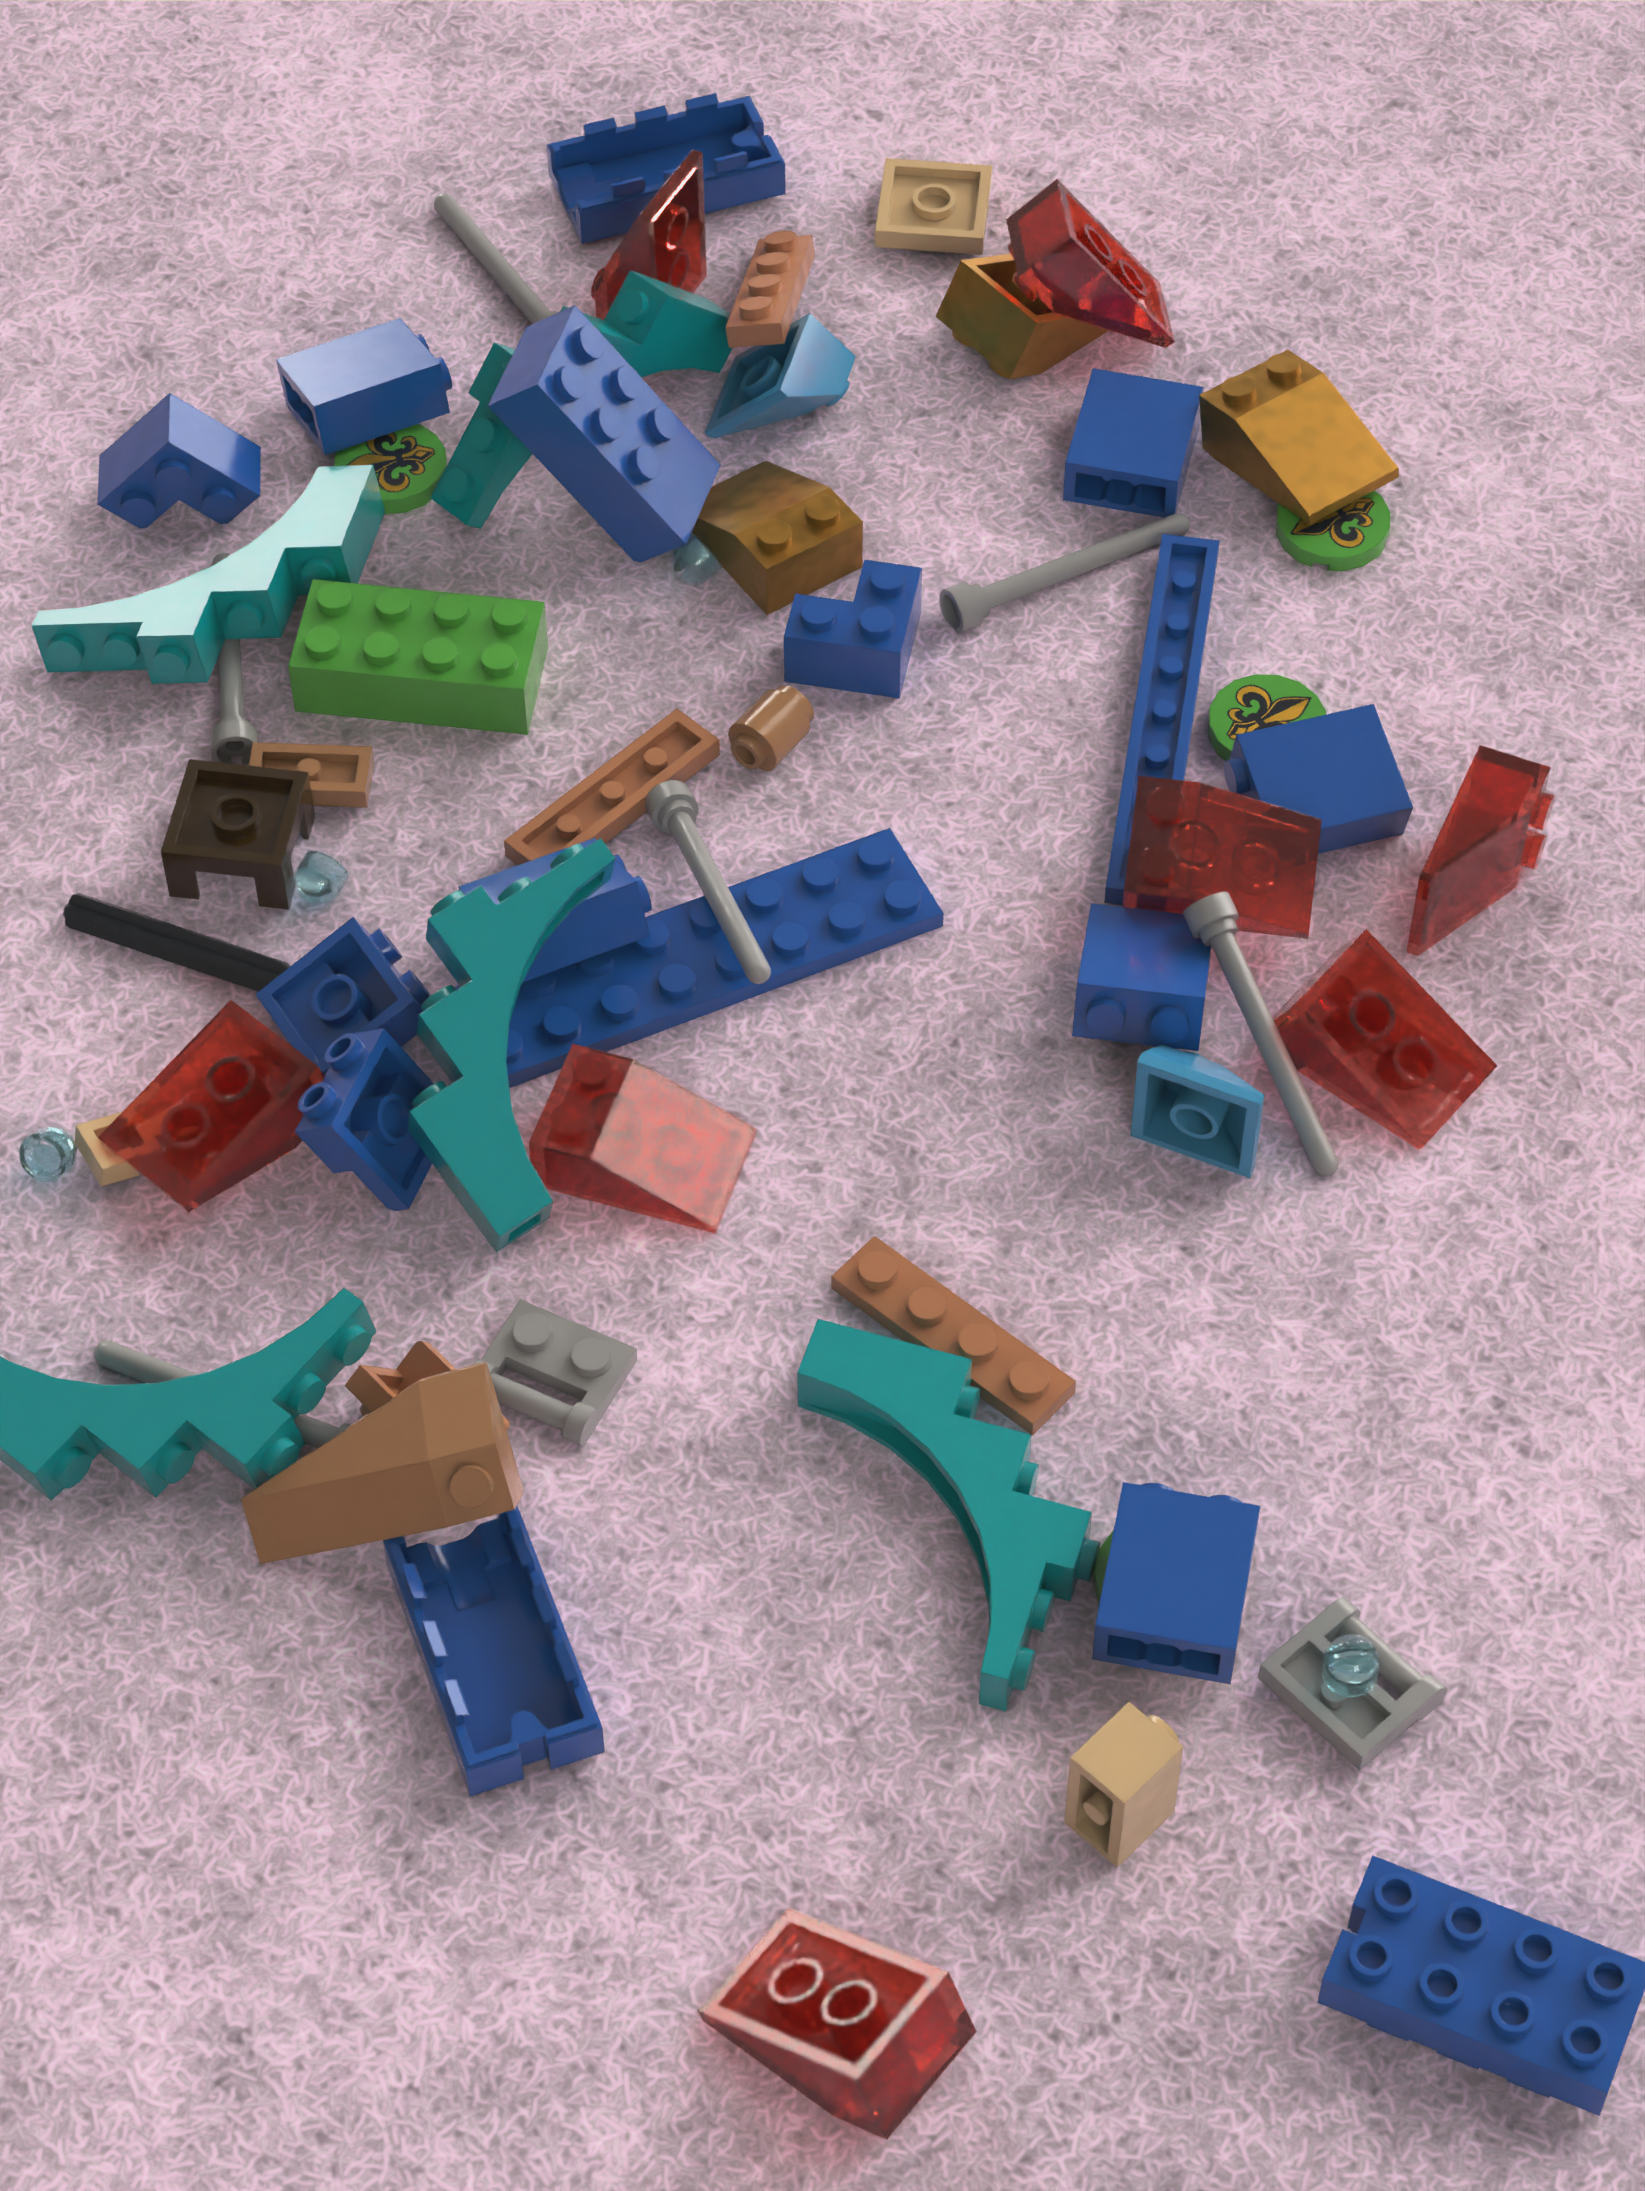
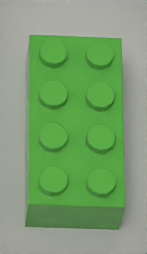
[288,579,548,735]

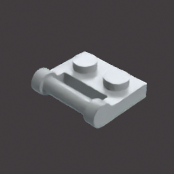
[473,1300,637,1446]
[1258,1597,1447,1771]

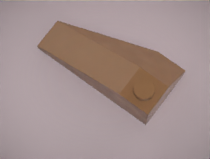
[241,1361,524,1564]

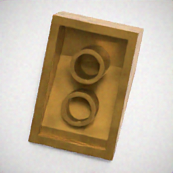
[935,247,1139,379]
[1199,349,1399,525]
[691,461,863,615]

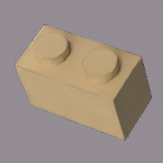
[1064,1702,1183,1868]

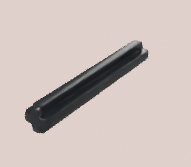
[63,893,290,992]

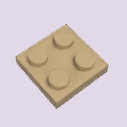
[875,158,992,255]

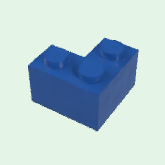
[97,393,261,528]
[783,559,922,699]

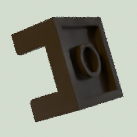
[161,759,315,910]

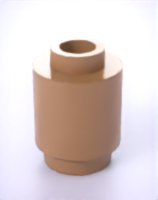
[728,685,814,771]

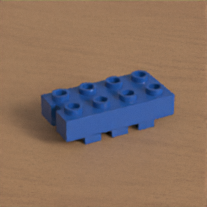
[547,93,786,244]
[383,1506,605,1797]
[1317,1855,1645,2116]

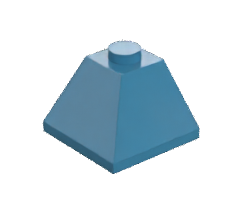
[705,313,856,438]
[1130,1044,1264,1178]

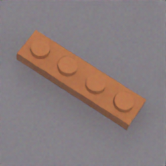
[726,231,815,348]
[504,708,720,865]
[831,1236,1076,1436]

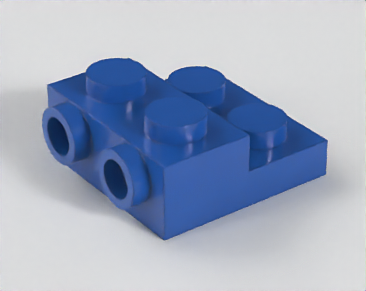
[255,917,431,1083]
[295,1028,434,1211]

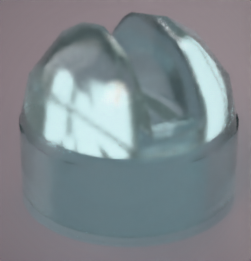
[672,532,723,584]
[295,851,349,904]
[19,1126,77,1182]
[1321,1634,1380,1697]

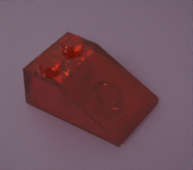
[591,149,707,320]
[1006,179,1175,348]
[1406,745,1555,956]
[1123,776,1322,939]
[1272,929,1497,1150]
[98,1000,325,1213]
[529,1044,756,1234]
[698,1908,977,2140]

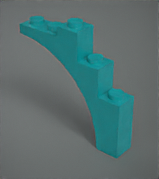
[430,270,733,529]
[31,465,385,684]
[408,838,615,1252]
[0,1288,377,1501]
[797,1319,1100,1711]

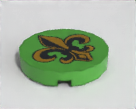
[334,424,447,514]
[1276,490,1391,571]
[1208,674,1326,761]

